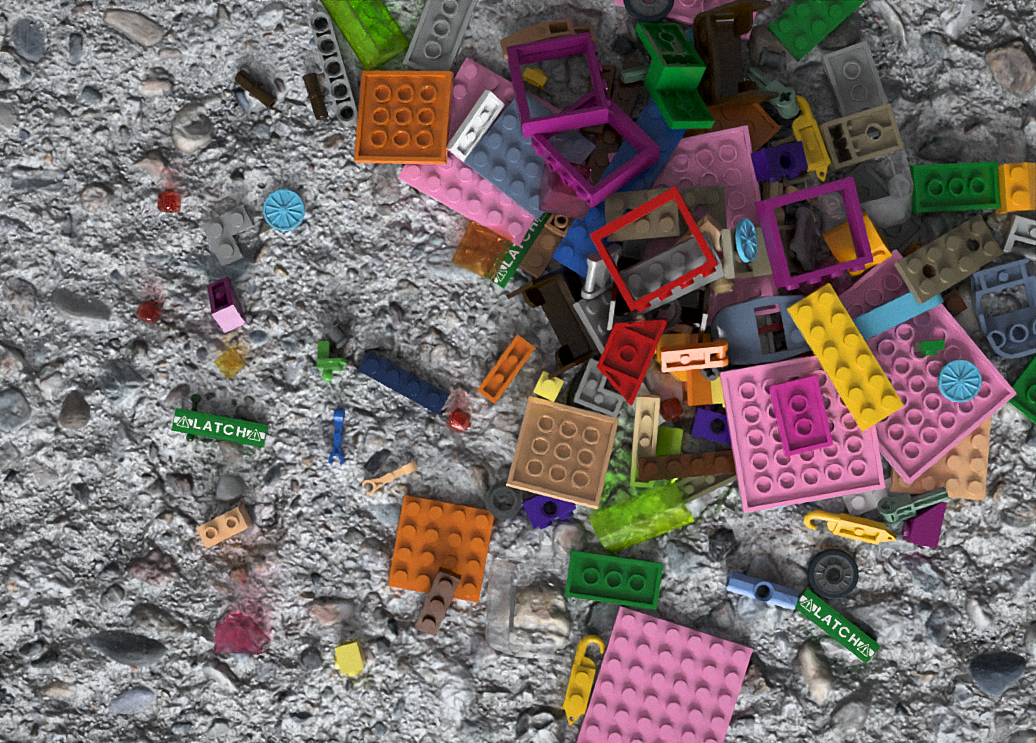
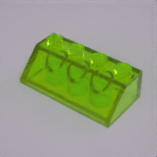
[320,0,410,71]
[588,479,695,554]

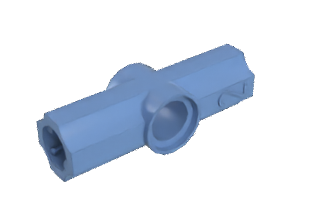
[725,570,799,610]

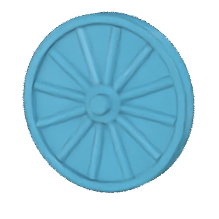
[263,189,305,231]
[735,218,758,262]
[938,360,982,402]

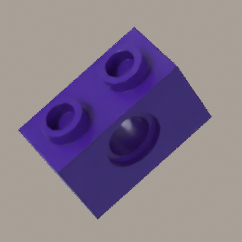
[750,141,808,184]
[689,405,732,446]
[522,494,576,530]

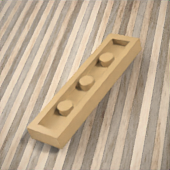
[629,394,660,487]

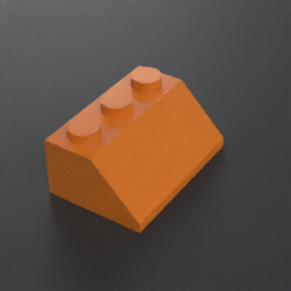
[682,334,713,406]

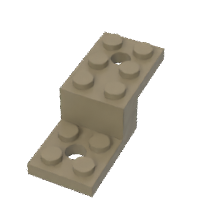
[769,103,904,188]
[604,185,727,242]
[894,214,1004,305]
[719,225,806,279]

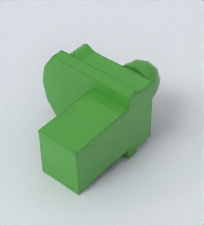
[317,341,347,382]

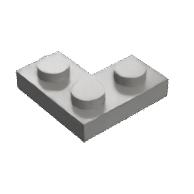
[201,204,254,267]
[573,358,624,418]

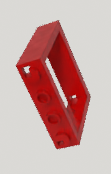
[589,186,719,312]

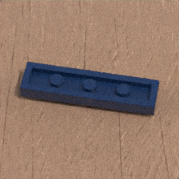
[358,350,450,415]

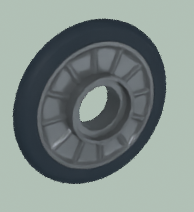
[623,0,674,22]
[808,549,859,600]

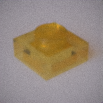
[213,347,247,380]

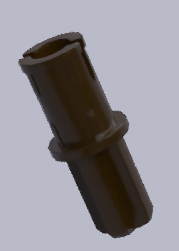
[235,70,278,109]
[302,73,329,120]

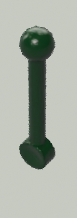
[186,394,201,442]

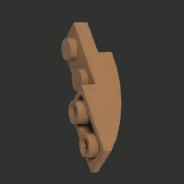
[500,19,597,59]
[519,187,585,278]

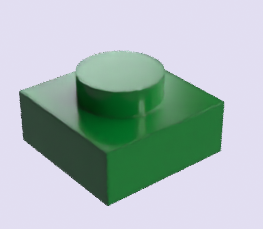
[913,340,945,356]

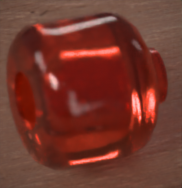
[157,189,181,213]
[135,299,162,325]
[659,397,684,422]
[446,407,472,433]

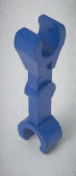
[328,408,345,466]

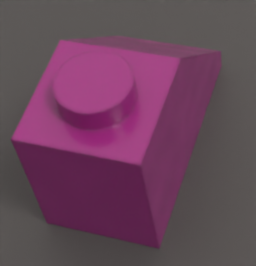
[207,276,246,333]
[901,501,947,549]

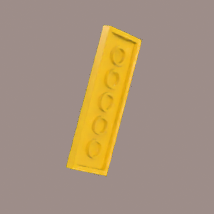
[786,283,904,431]

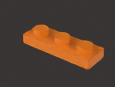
[476,334,536,404]

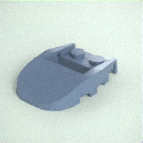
[970,258,1036,359]
[711,294,811,366]

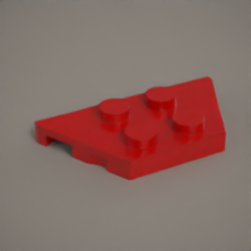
[597,319,668,406]

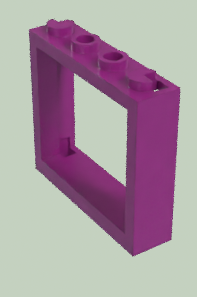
[506,32,612,138]
[531,89,660,208]
[755,176,874,291]

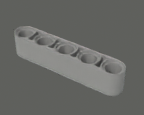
[310,12,358,127]

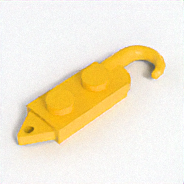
[792,95,831,182]
[804,510,896,545]
[562,635,605,726]

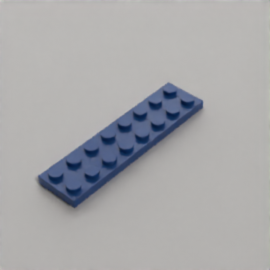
[552,97,688,279]

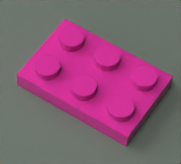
[768,374,833,457]

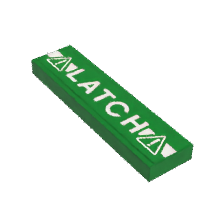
[484,207,553,289]
[171,408,269,448]
[795,587,880,664]

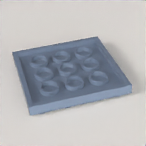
[464,91,596,221]

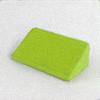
[656,426,683,456]

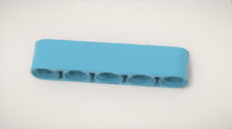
[852,291,944,340]

